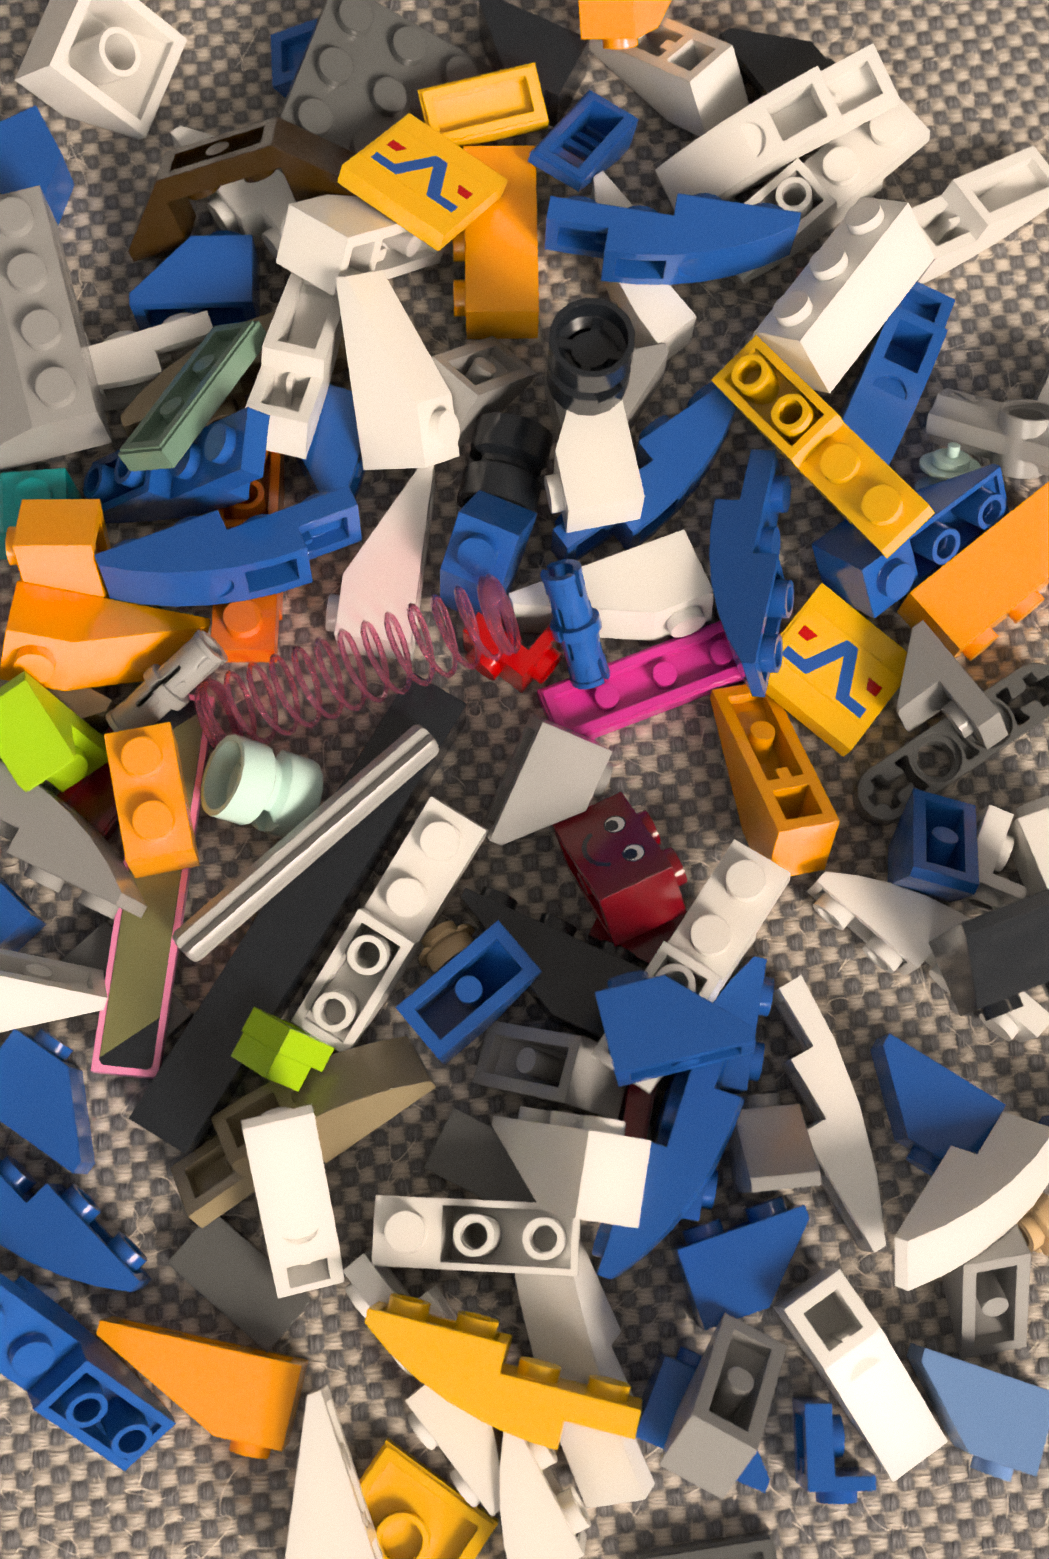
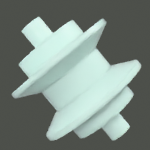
[914,442,981,490]

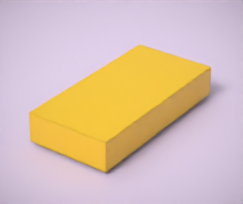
[418,62,549,148]

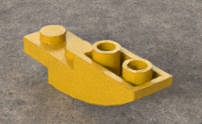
[711,335,935,558]
[364,1293,642,1450]

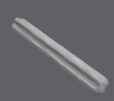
[172,724,439,962]

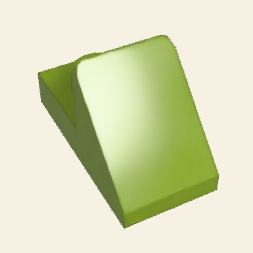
[0,671,108,792]

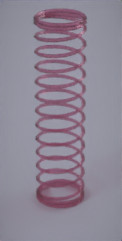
[194,573,521,749]

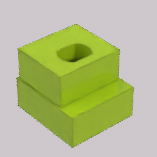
[231,1007,335,1092]

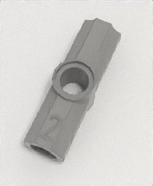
[925,388,1049,479]

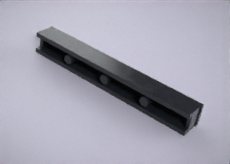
[128,672,467,1154]

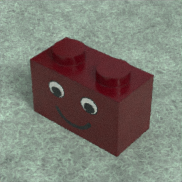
[552,792,687,946]

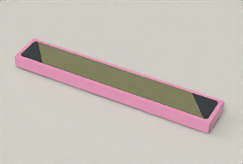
[91,694,215,1079]

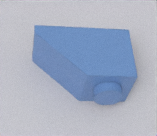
[907,1343,1049,1482]

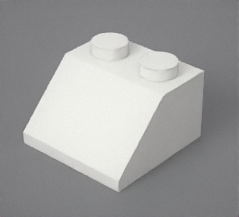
[15,0,187,140]

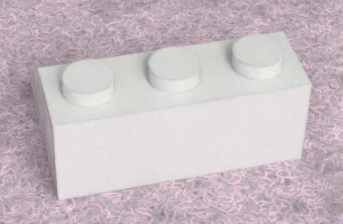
[750,197,935,393]

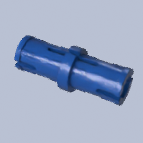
[540,559,610,689]

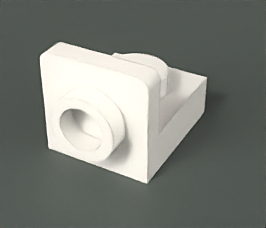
[963,805,1028,912]

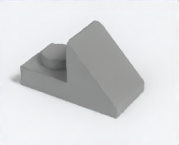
[897,620,1008,750]

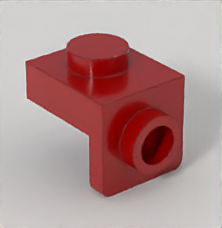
[463,612,563,693]

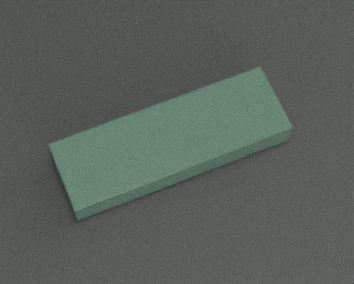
[117,321,267,471]

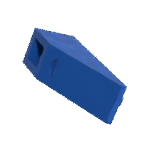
[811,464,1009,618]

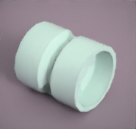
[201,734,323,838]

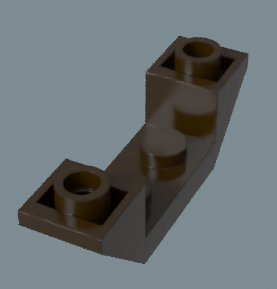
[128,116,356,262]

